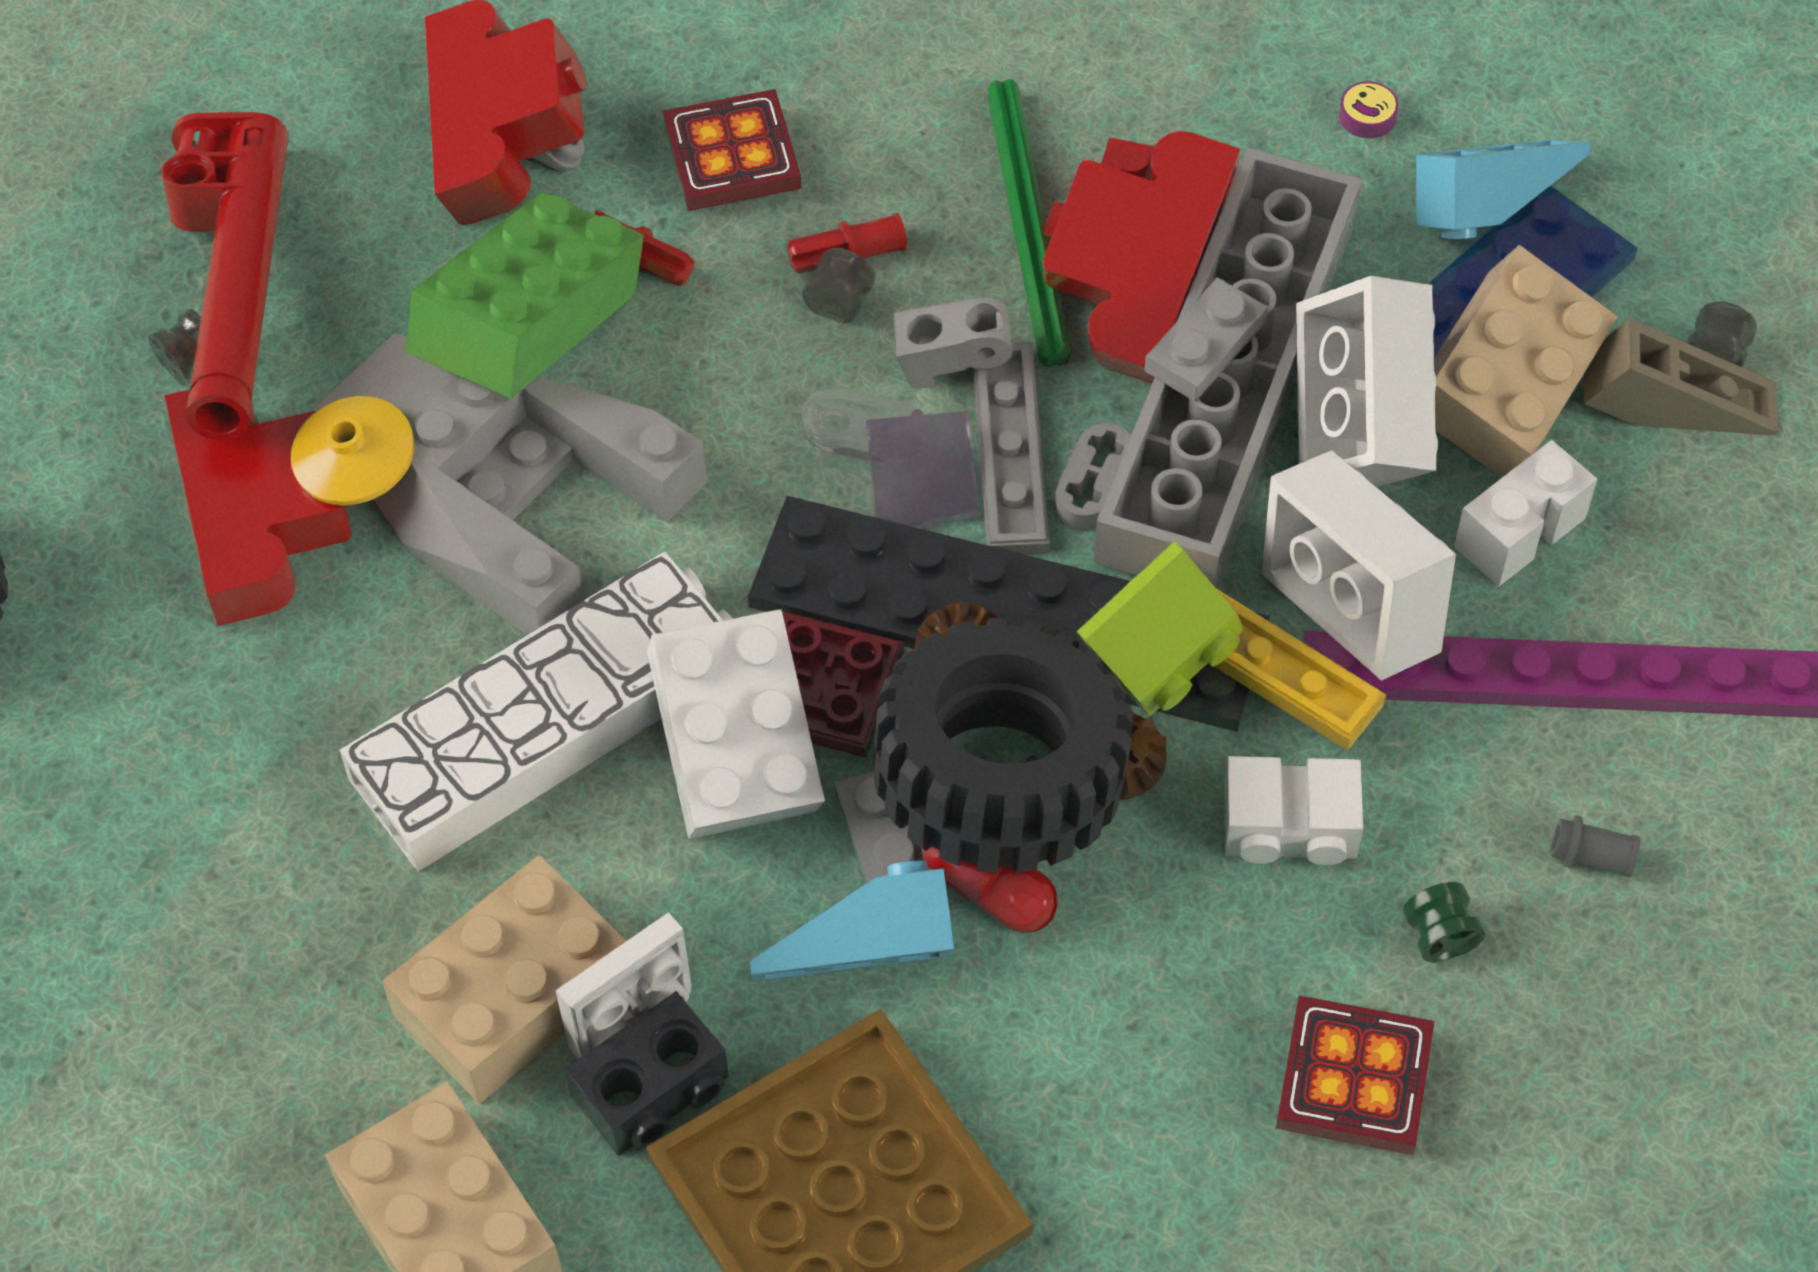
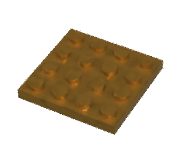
[646,1008,1033,1272]

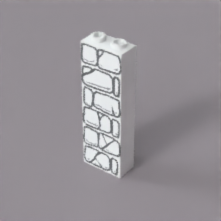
[340,551,733,872]

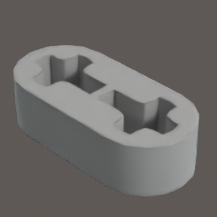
[1055,422,1131,531]

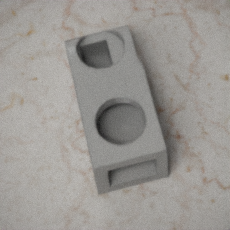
[894,298,1012,389]

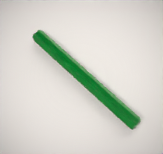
[988,79,1071,367]

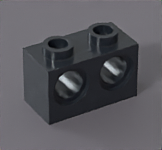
[564,991,729,1156]

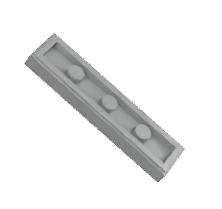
[973,342,1050,554]

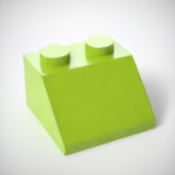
[1077,541,1244,717]

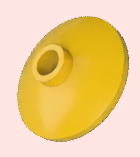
[291,396,415,506]

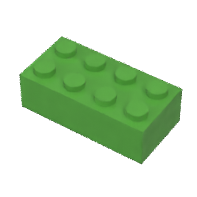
[405,192,644,399]

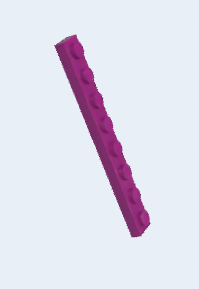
[1303,631,1818,718]

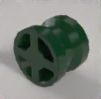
[1403,882,1486,963]

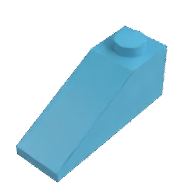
[1416,139,1590,239]
[750,861,954,982]

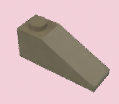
[1584,319,1778,436]

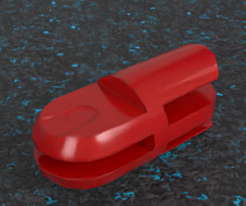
[922,846,1058,933]

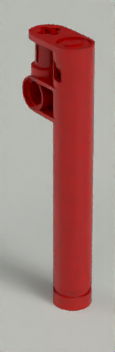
[161,112,289,440]

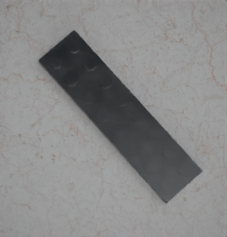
[748,496,1270,732]

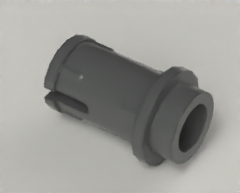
[1551,815,1640,877]

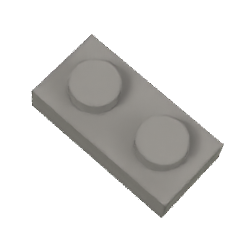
[1145,277,1268,402]
[834,771,932,883]

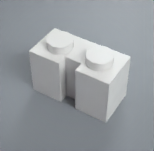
[1454,440,1597,587]
[1224,756,1363,865]

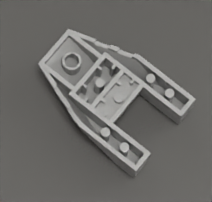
[312,333,707,635]

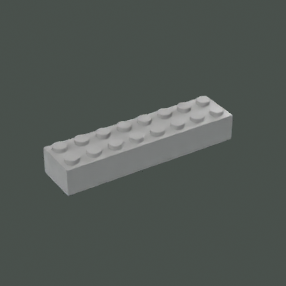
[1094,148,1362,589]

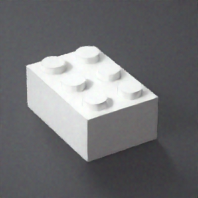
[1296,276,1438,487]
[1261,450,1456,681]
[647,609,825,839]

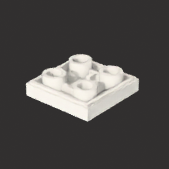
[556,912,692,1059]

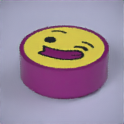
[1339,81,1399,138]

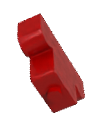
[425,0,587,225]
[1043,131,1240,384]
[164,389,352,626]

